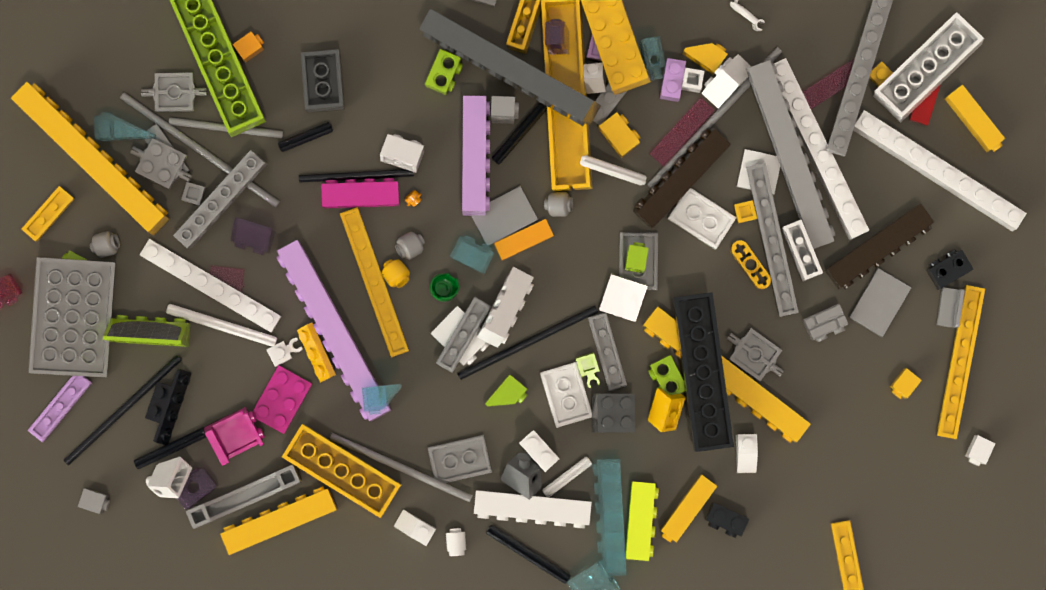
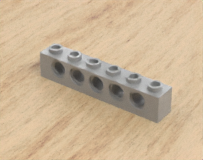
[173,150,268,249]

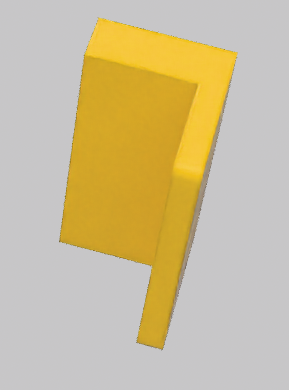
[648,388,686,432]

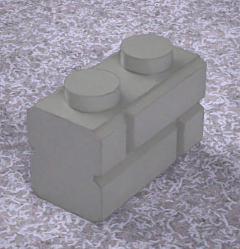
[802,304,848,342]

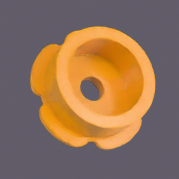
[404,190,422,207]

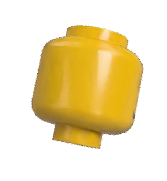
[382,259,410,288]

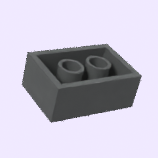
[301,49,345,113]

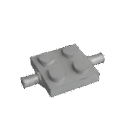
[141,73,207,112]
[130,138,192,190]
[727,328,784,382]

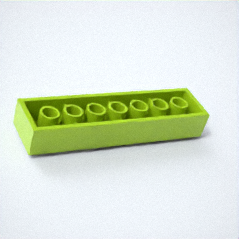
[170,0,266,137]

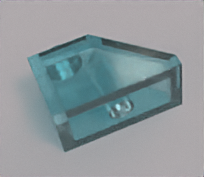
[362,384,402,415]

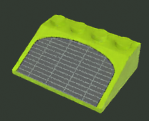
[103,315,190,347]

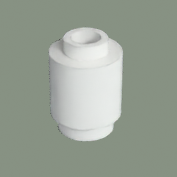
[446,528,466,556]

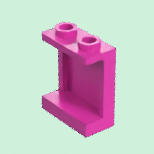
[204,407,265,466]

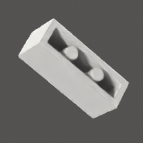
[781,220,823,281]

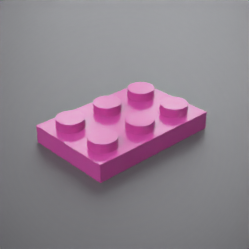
[253,365,312,434]

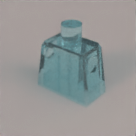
[638,36,666,80]

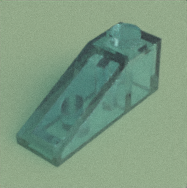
[94,112,156,141]

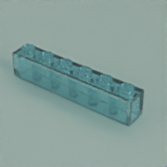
[593,459,627,576]

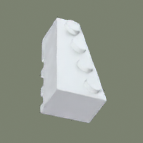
[477,267,534,348]

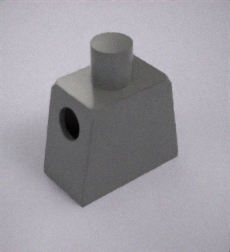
[501,453,541,500]

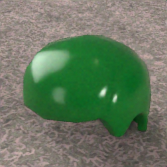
[429,273,460,302]

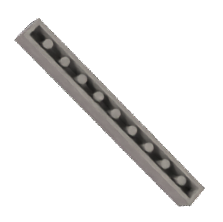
[745,60,835,249]

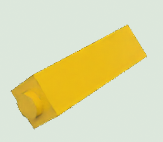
[945,85,1005,153]
[660,474,717,543]

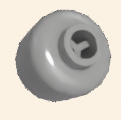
[544,192,573,217]
[90,231,120,258]
[395,231,425,260]

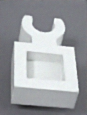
[267,338,303,367]

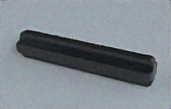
[278,122,333,152]

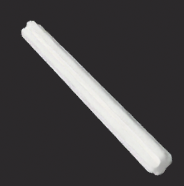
[166,304,277,347]

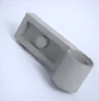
[593,83,628,125]

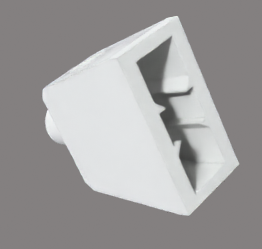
[146,457,192,498]

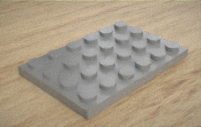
[28,257,115,377]

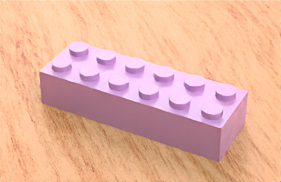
[462,96,490,216]

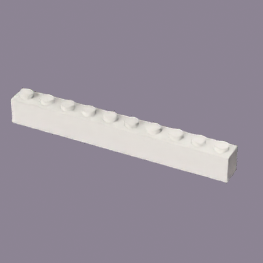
[774,58,869,240]
[853,110,1027,231]

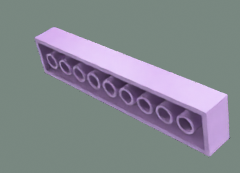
[276,240,392,422]

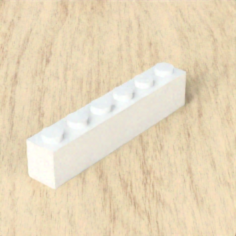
[474,490,592,528]

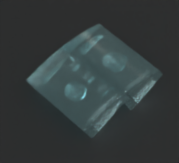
[567,562,621,590]

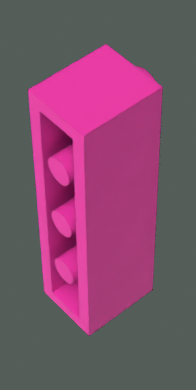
[321,178,400,209]

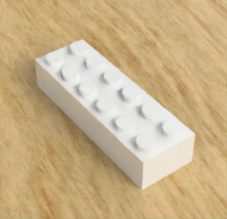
[873,12,984,123]

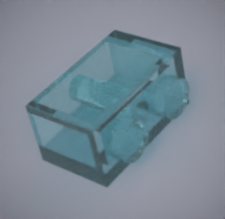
[450,235,495,275]

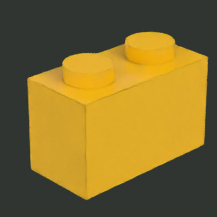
[598,112,640,158]

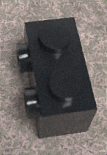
[926,249,974,290]
[705,502,749,538]

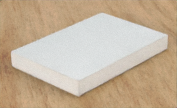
[668,188,737,250]
[540,362,592,428]

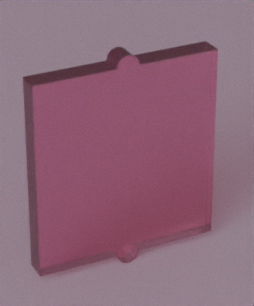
[207,266,245,298]

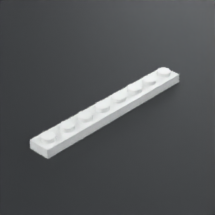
[140,239,282,333]

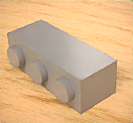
[491,96,519,124]

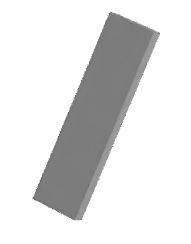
[436,297,491,373]
[588,312,627,391]

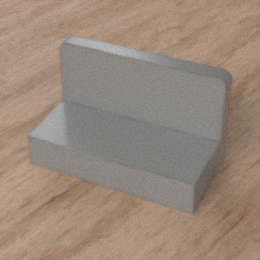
[936,287,965,328]

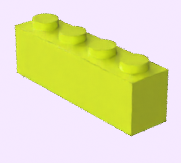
[625,481,659,561]

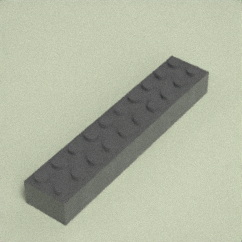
[419,9,601,126]

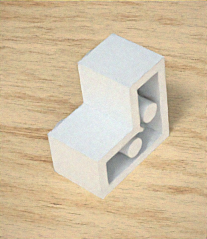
[702,54,751,108]

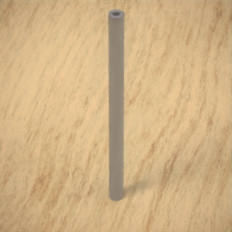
[169,117,284,139]

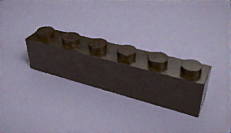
[633,128,731,228]
[825,204,934,289]

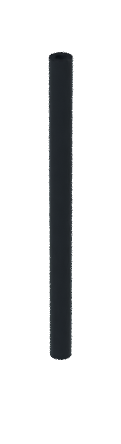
[299,169,414,183]

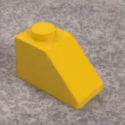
[682,43,728,75]

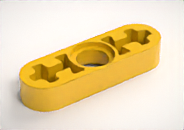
[731,240,771,289]

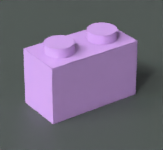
[660,58,686,102]

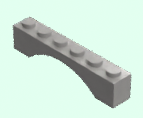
[186,465,302,529]

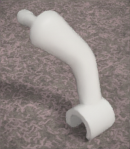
[730,0,765,31]

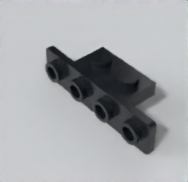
[145,369,192,445]

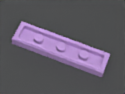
[28,376,92,443]

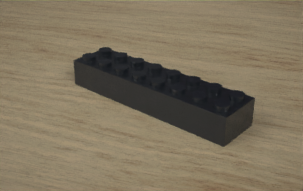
[673,292,734,452]

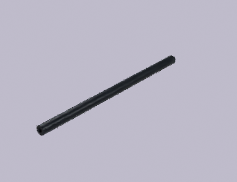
[457,306,598,380]
[64,355,182,466]

